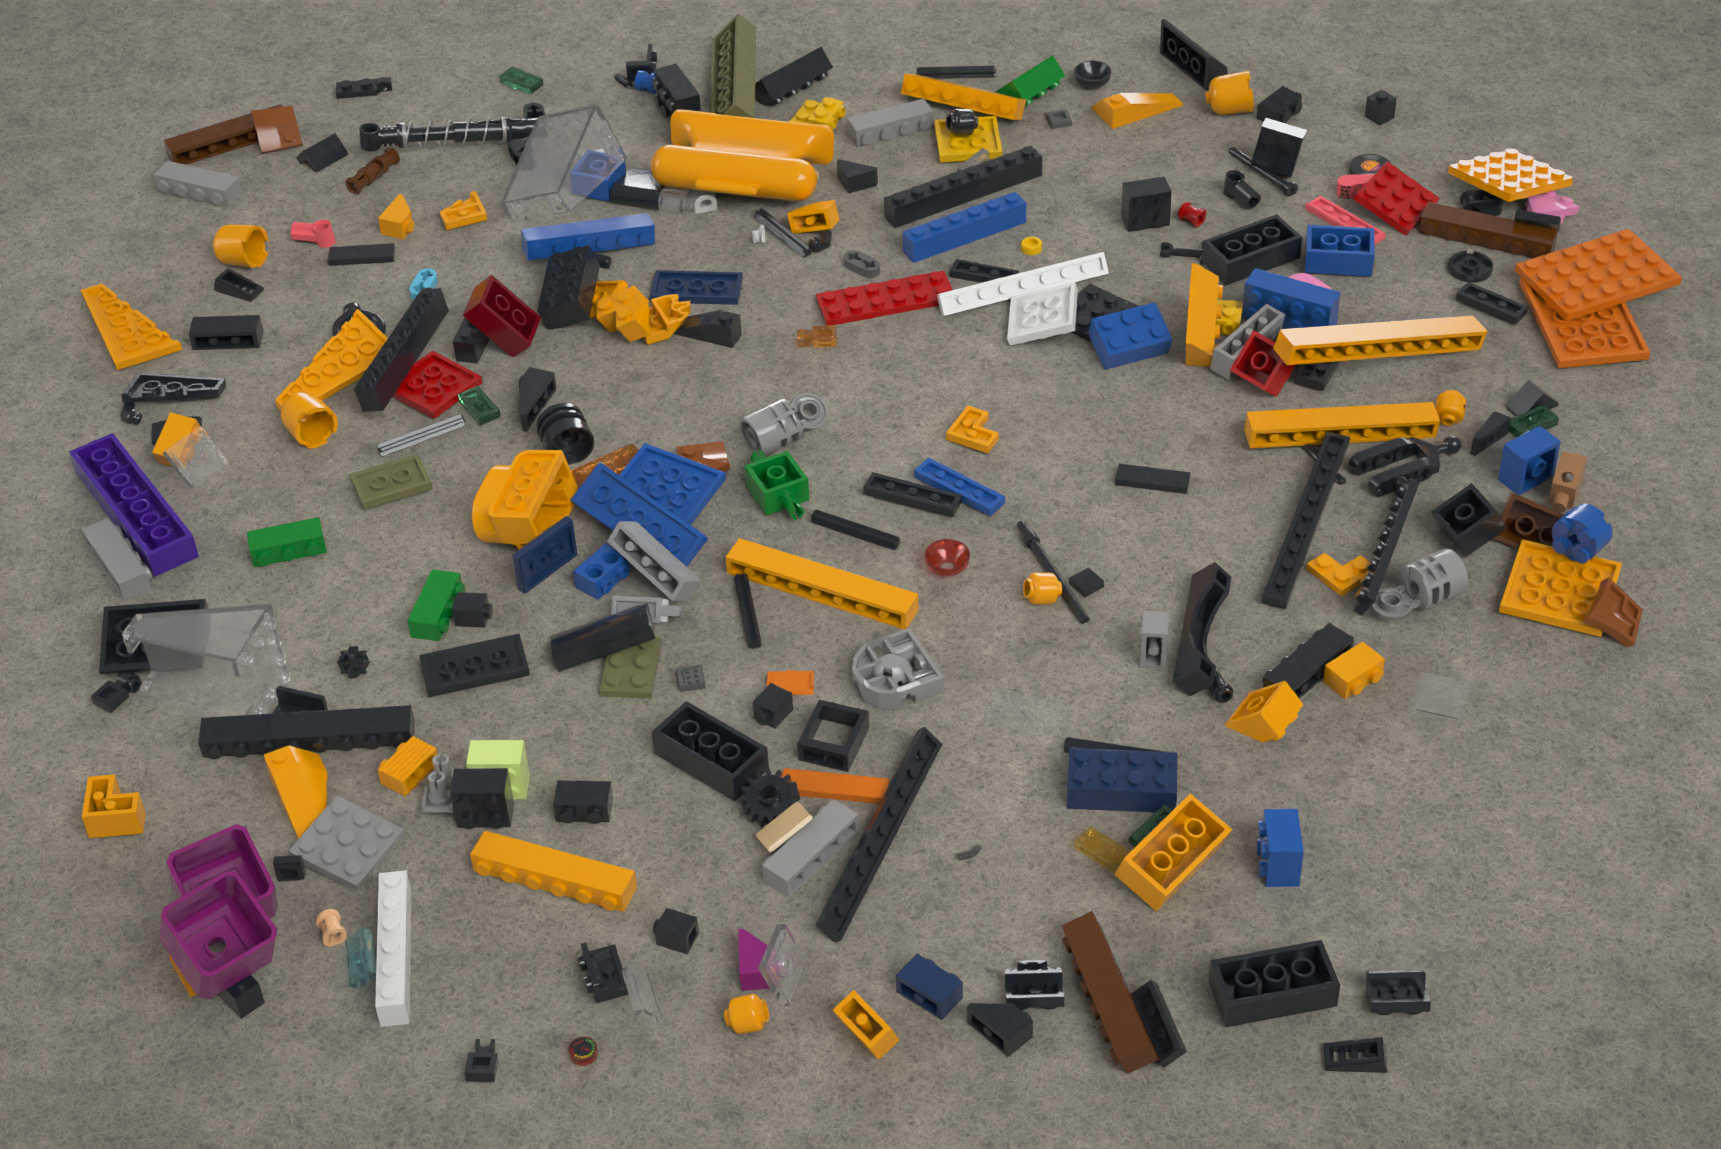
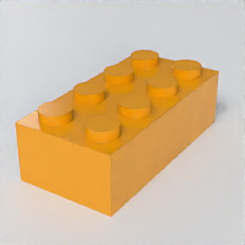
[1115,793,1233,912]

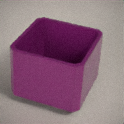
[166,824,278,946]
[159,871,278,999]

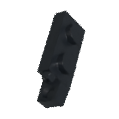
[336,77,392,99]

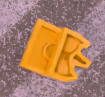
[643,294,690,345]

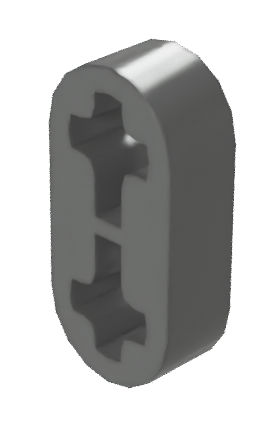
[843,250,880,278]

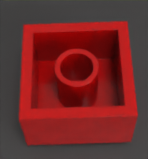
[1230,330,1296,397]

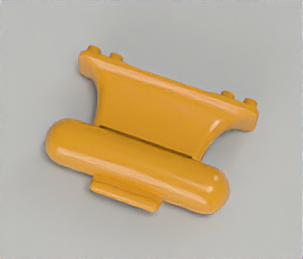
[650,110,834,202]

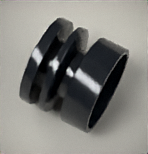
[536,403,595,465]

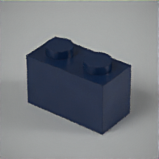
[896,954,963,1020]

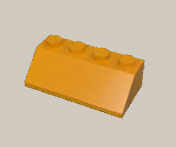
[1185,263,1223,367]

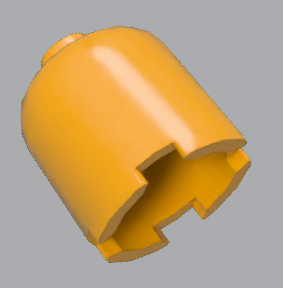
[1205,71,1254,115]
[213,224,269,268]
[280,392,338,449]

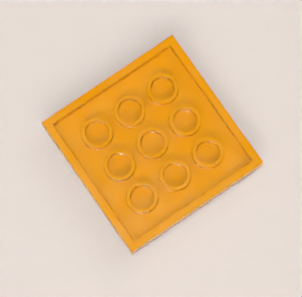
[1448,149,1573,202]
[1499,539,1622,637]

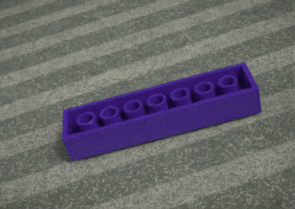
[69,433,199,577]

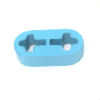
[409,269,438,300]

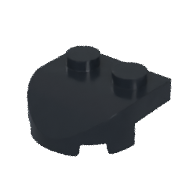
[1005,959,1065,1010]

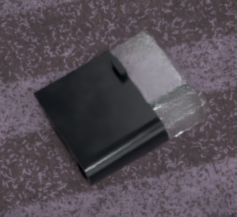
[610,168,694,214]

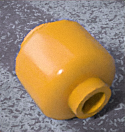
[1435,390,1467,426]
[1023,572,1062,605]
[724,994,769,1034]

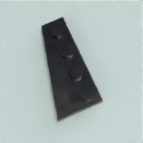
[121,373,226,402]

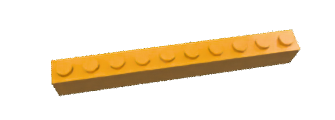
[1273,316,1488,365]

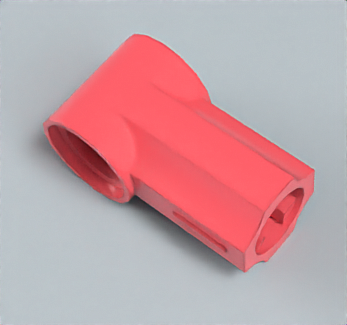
[290,219,336,248]

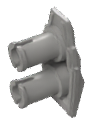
[421,754,454,813]

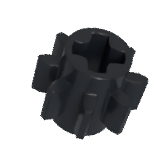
[337,646,370,678]

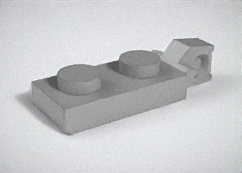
[611,596,682,623]

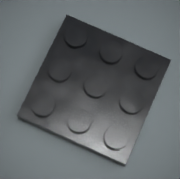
[1071,284,1139,342]

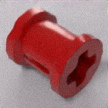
[1178,201,1207,228]

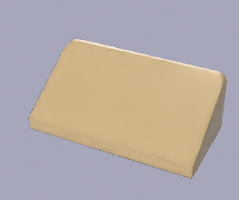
[756,802,813,852]

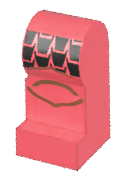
[1337,174,1375,199]

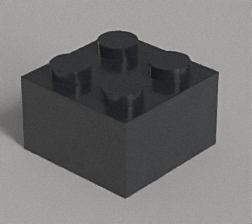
[1251,118,1307,177]
[1121,176,1172,232]
[1431,483,1507,557]
[450,768,514,829]

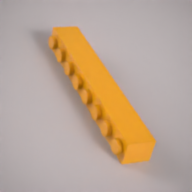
[1244,402,1440,448]
[726,538,919,630]

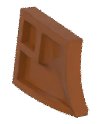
[251,105,303,154]
[676,441,730,472]
[1582,577,1643,647]

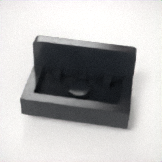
[1295,361,1339,391]
[577,942,630,1003]
[1366,969,1431,1015]

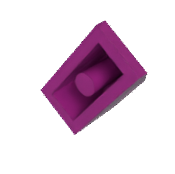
[738,928,781,991]

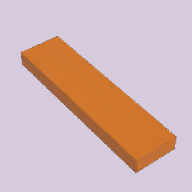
[782,768,890,804]

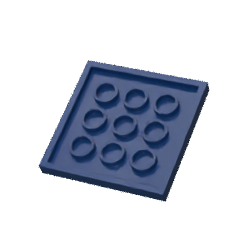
[619,443,726,525]

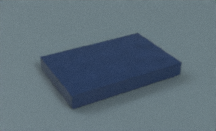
[512,516,577,593]

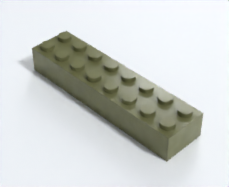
[709,14,757,118]

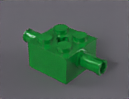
[744,450,810,520]

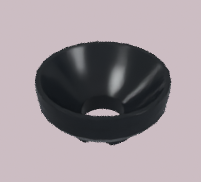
[1074,60,1111,89]

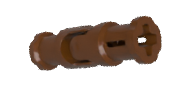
[345,147,400,195]

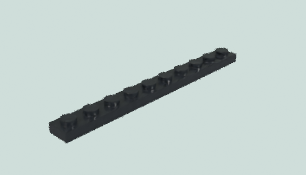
[1261,432,1350,609]
[815,727,942,942]

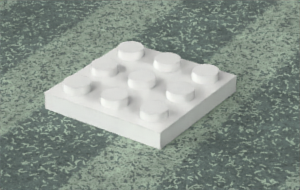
[1007,282,1078,345]

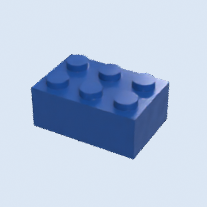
[1305,225,1375,276]
[1088,302,1173,370]

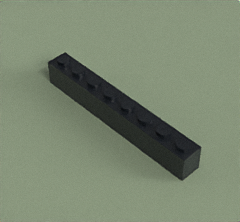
[884,145,1043,228]
[354,287,449,412]
[198,705,415,759]

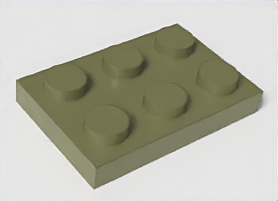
[349,454,433,510]
[600,637,662,699]

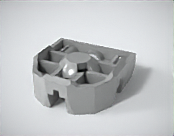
[852,628,944,710]

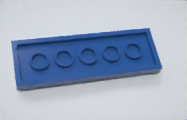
[571,462,708,567]

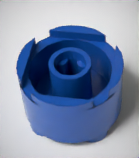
[1552,504,1613,564]

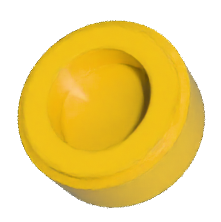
[1021,237,1043,255]

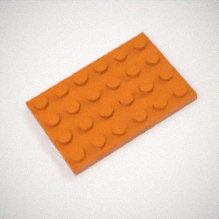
[1515,228,1682,321]
[1519,277,1651,368]

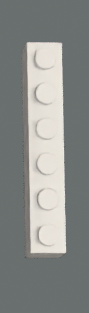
[375,870,411,1027]

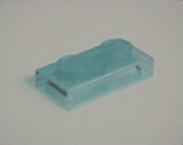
[345,926,376,989]

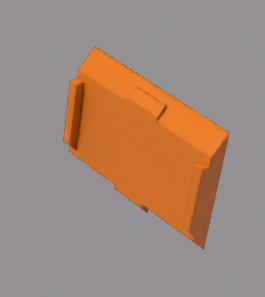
[767,670,814,695]

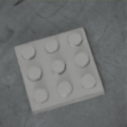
[288,796,404,891]

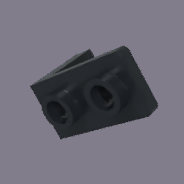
[626,44,657,82]

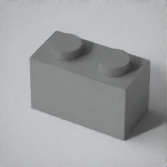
[1140,611,1169,670]

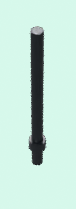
[1017,520,1090,624]

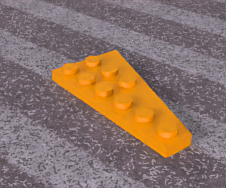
[81,283,183,370]
[275,309,388,411]

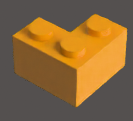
[596,285,650,342]
[82,774,146,838]

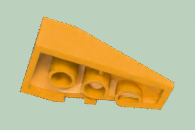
[1091,93,1183,129]
[264,746,328,839]

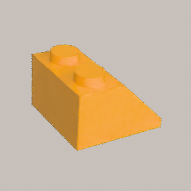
[1225,681,1304,743]

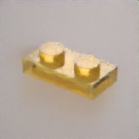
[1074,826,1131,874]

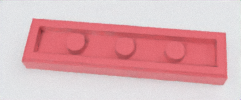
[1305,196,1386,245]

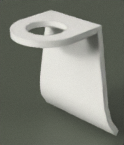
[680,189,717,214]

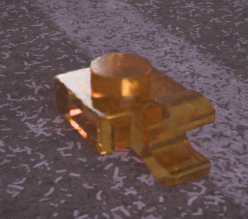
[797,325,837,347]

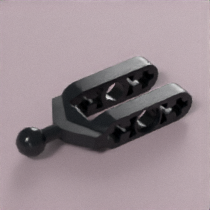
[1348,435,1461,497]

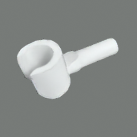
[752,224,766,243]

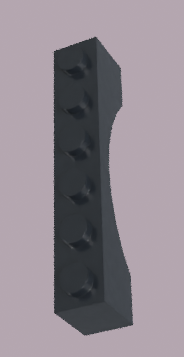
[1172,562,1232,696]

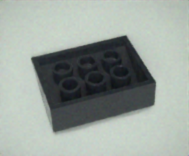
[99,599,212,675]

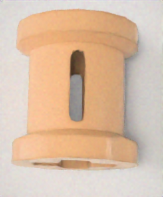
[315,909,347,947]

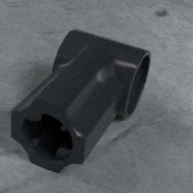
[1223,170,1261,209]

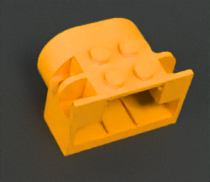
[472,450,578,550]

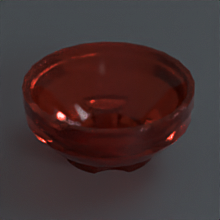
[925,539,970,576]

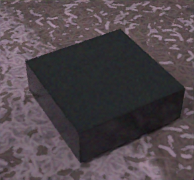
[1069,567,1104,598]
[273,855,306,882]

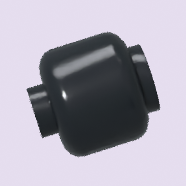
[946,108,978,136]

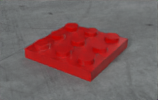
[1353,161,1440,236]
[393,351,483,419]

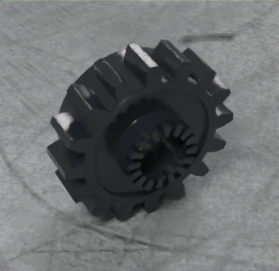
[740,769,800,827]

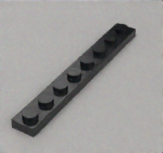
[1353,477,1420,616]

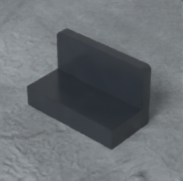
[296,133,348,172]
[273,686,328,713]

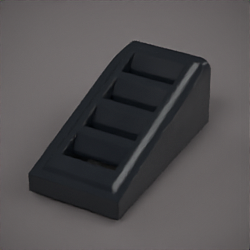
[214,268,264,302]
[1470,411,1511,456]
[1323,1037,1388,1073]

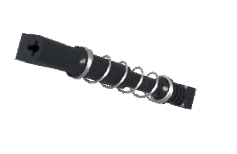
[359,102,548,152]

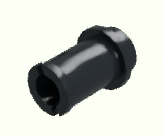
[1210,671,1233,703]

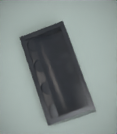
[551,603,656,672]

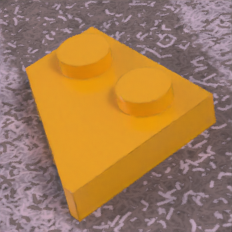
[440,191,488,230]

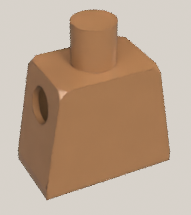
[1549,450,1588,513]

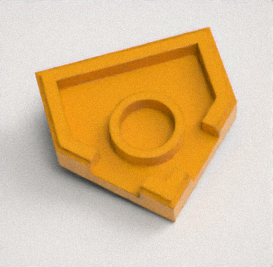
[590,280,629,318]

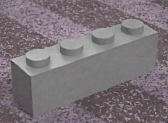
[847,99,934,147]
[153,161,242,207]
[1210,304,1285,380]
[81,518,152,601]
[607,521,702,602]
[762,799,859,898]

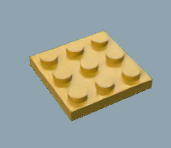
[934,116,1002,163]

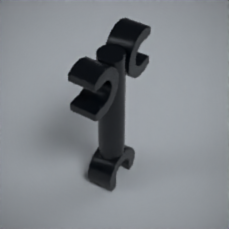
[1160,242,1204,265]

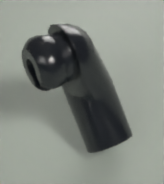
[808,230,832,253]
[120,402,142,425]

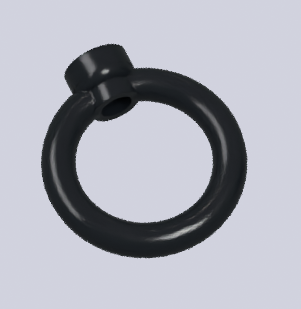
[332,302,386,336]

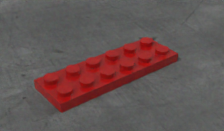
[816,270,953,326]

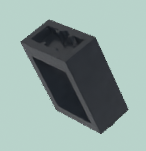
[797,699,869,772]

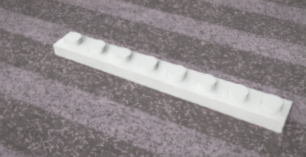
[937,252,1109,316]

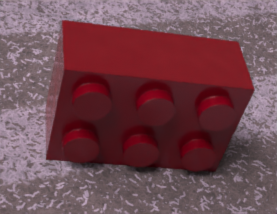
[463,274,541,357]

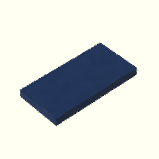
[650,270,743,305]

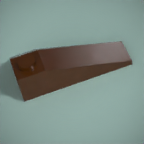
[1493,492,1564,548]

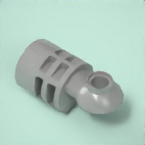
[739,393,828,457]
[1371,548,1468,623]

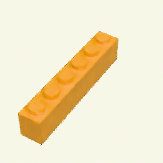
[901,73,1026,120]
[470,830,637,912]

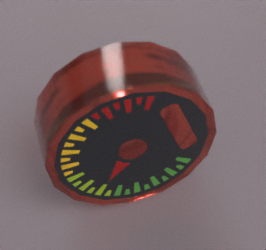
[568,1037,598,1066]

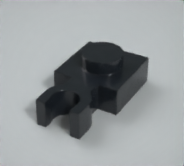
[465,1039,498,1082]

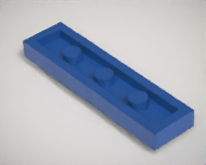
[914,458,1005,516]

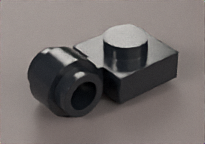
[90,671,142,713]

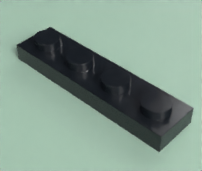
[863,472,962,517]

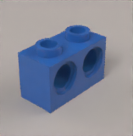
[573,543,630,600]

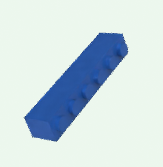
[902,192,1027,263]
[521,213,655,260]

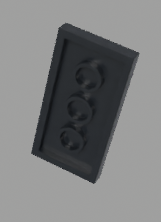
[419,633,530,697]

